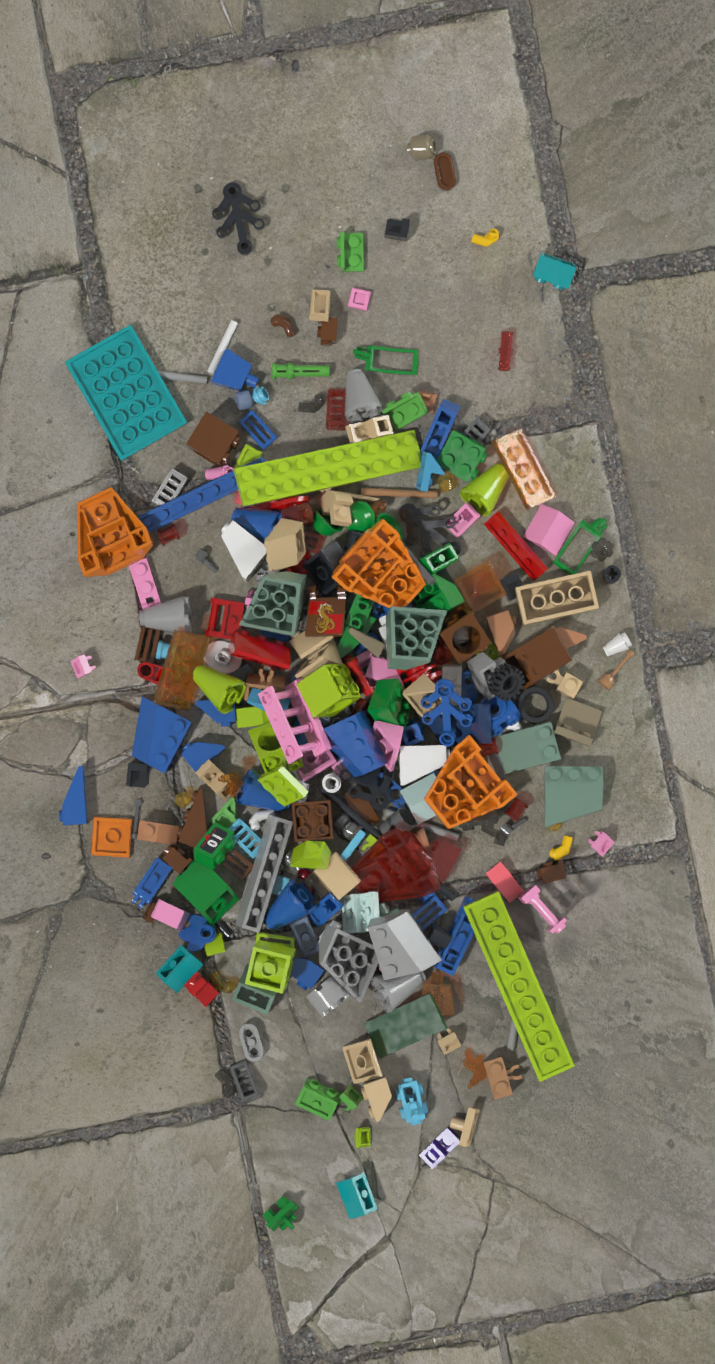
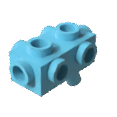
[395,1077,428,1125]

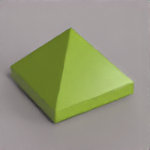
[353,1127,371,1148]

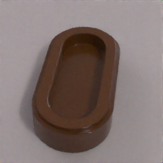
[433,153,456,191]

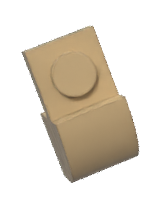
[345,415,393,444]
[320,490,353,527]
[196,759,238,802]

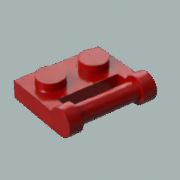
[205,598,245,640]
[342,655,374,696]

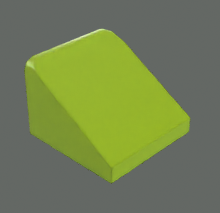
[204,933,226,956]

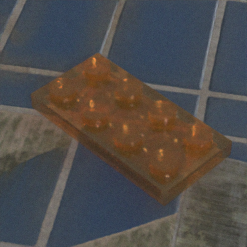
[491,429,556,510]
[153,629,210,710]

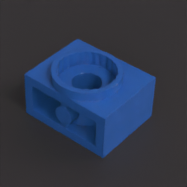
[478,696,521,738]

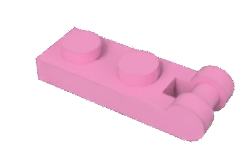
[129,558,161,610]

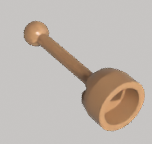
[597,650,634,691]

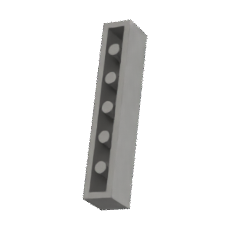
[235,814,293,933]

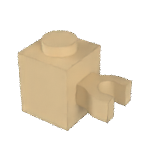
[546,670,583,699]

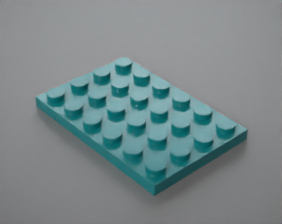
[65,324,188,462]

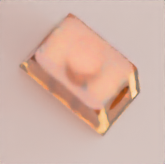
[421,972,455,1016]

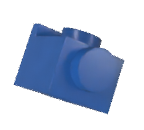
[402,718,425,746]

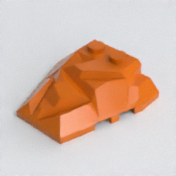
[331,519,426,608]
[424,735,518,829]

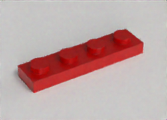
[484,511,548,582]

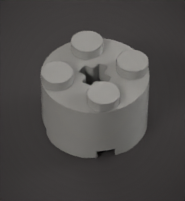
[306,976,351,1018]

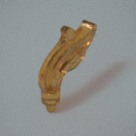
[218,771,244,798]
[463,1049,487,1089]

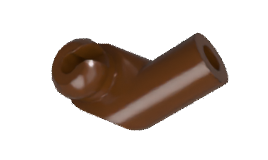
[270,314,296,338]
[371,500,387,519]

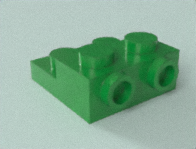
[437,429,488,482]

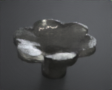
[591,538,613,561]

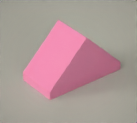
[447,502,480,538]
[151,899,190,930]

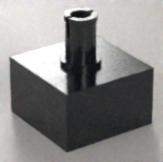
[303,541,346,596]

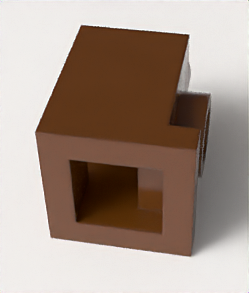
[317,318,338,346]
[162,845,193,874]
[536,859,566,884]

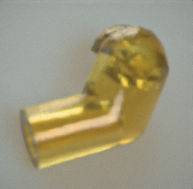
[209,971,236,994]

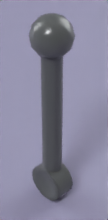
[131,799,142,839]

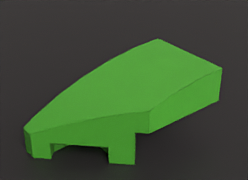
[209,796,237,828]

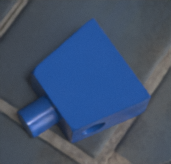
[211,348,259,391]

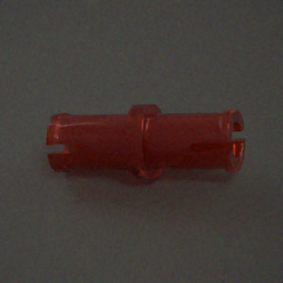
[498,331,513,371]

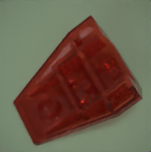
[351,827,441,902]

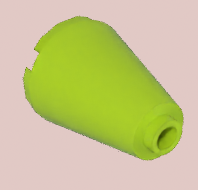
[460,463,510,516]
[193,665,246,714]

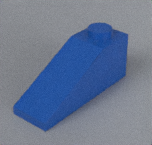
[420,399,461,462]
[59,766,88,826]

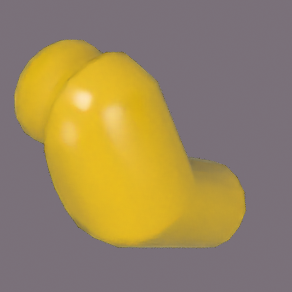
[471,229,499,247]
[549,836,573,860]

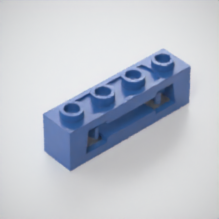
[433,895,475,976]

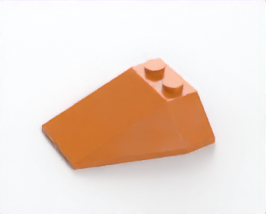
[77,487,153,577]

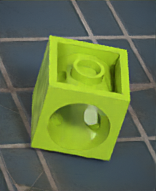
[296,664,361,718]
[248,722,304,773]
[245,940,296,994]

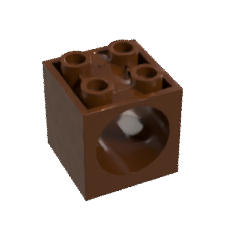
[186,411,241,467]
[438,603,491,665]
[292,800,333,842]

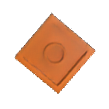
[91,817,132,858]

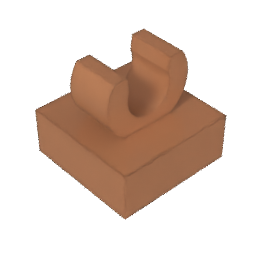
[418,390,437,414]

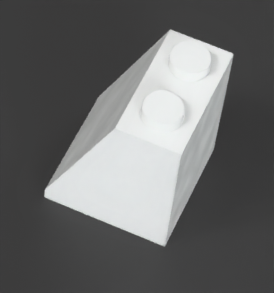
[221,521,267,582]
[399,745,450,786]

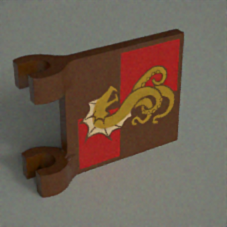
[305,585,349,637]

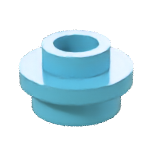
[252,386,269,405]

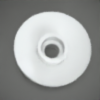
[204,641,242,674]

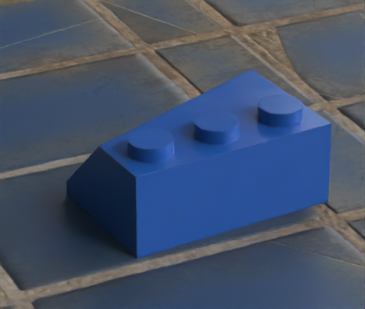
[132,697,193,774]
[323,710,388,777]

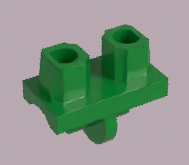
[345,594,375,631]
[263,1196,299,1231]

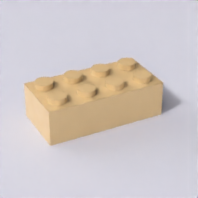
[514,571,599,626]

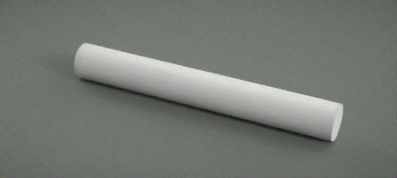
[207,320,238,375]

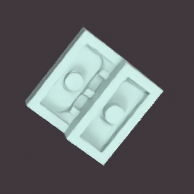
[341,892,380,934]

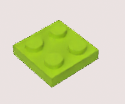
[258,765,308,806]

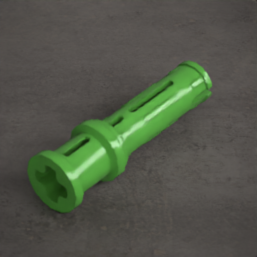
[272,363,329,380]

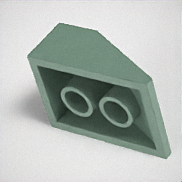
[494,722,561,774]

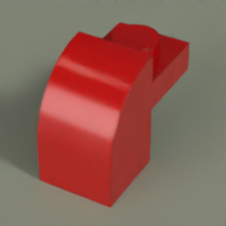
[184,972,220,1007]

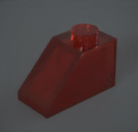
[281,504,314,527]
[431,839,462,884]

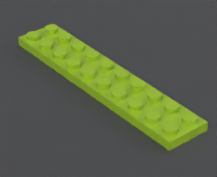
[233,430,421,507]
[463,891,575,1082]

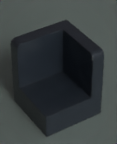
[384,218,410,242]
[498,573,521,602]
[228,662,255,685]
[126,763,149,788]

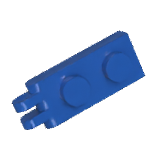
[131,857,173,909]

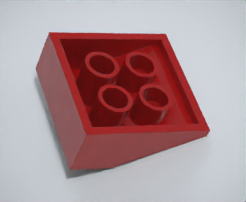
[226,629,290,670]

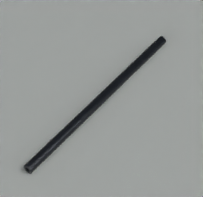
[319,787,457,901]

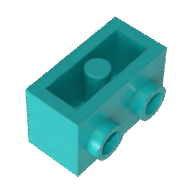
[533,252,577,290]
[155,945,203,993]
[336,1173,378,1219]

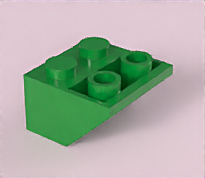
[413,574,465,614]
[368,678,413,732]

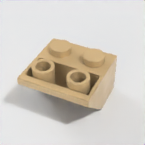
[264,518,306,572]
[361,1075,392,1122]

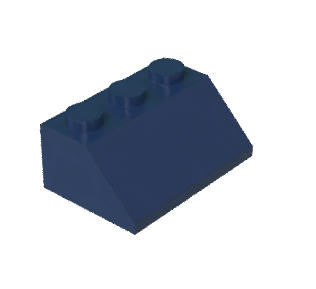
[429,704,491,745]

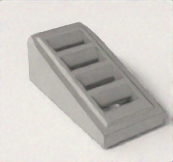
[152,468,188,506]

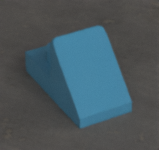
[416,451,445,492]

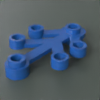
[421,679,473,746]

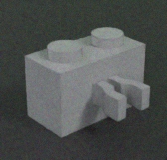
[467,652,505,700]

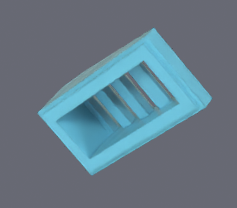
[228,818,261,859]

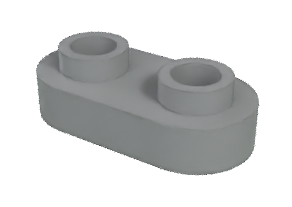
[239,1023,264,1062]

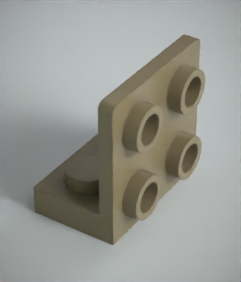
[554,698,602,747]

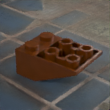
[502,627,573,692]

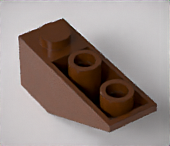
[177,788,207,848]

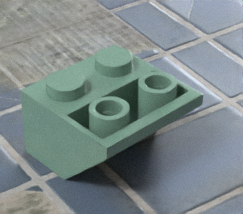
[232,964,277,1015]

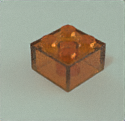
[454,561,507,614]

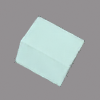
[400,773,436,825]

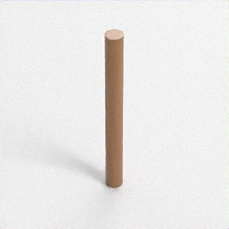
[361,488,437,498]

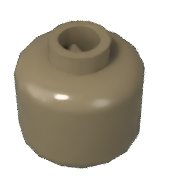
[407,135,436,161]

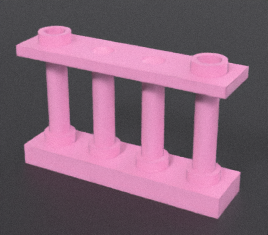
[258,679,332,764]
[517,885,567,934]

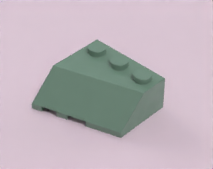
[239,571,306,636]
[386,606,447,670]
[544,766,603,828]

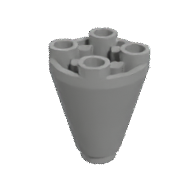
[345,369,382,424]
[139,596,192,635]
[370,971,426,1013]

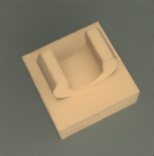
[438,1028,461,1055]

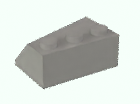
[368,910,442,980]
[319,925,379,1003]

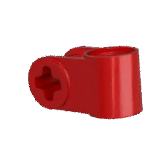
[137,662,175,689]

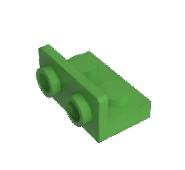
[337,231,364,272]
[382,392,429,430]
[295,1078,341,1121]

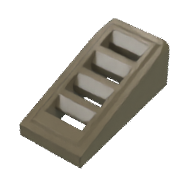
[348,627,385,658]

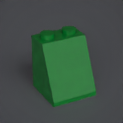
[172,860,240,926]

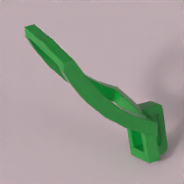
[353,346,419,375]
[553,518,607,575]

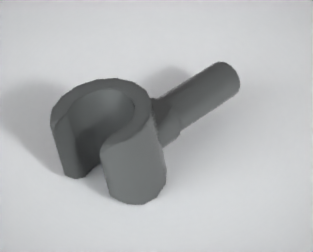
[196,549,218,573]
[500,818,527,835]

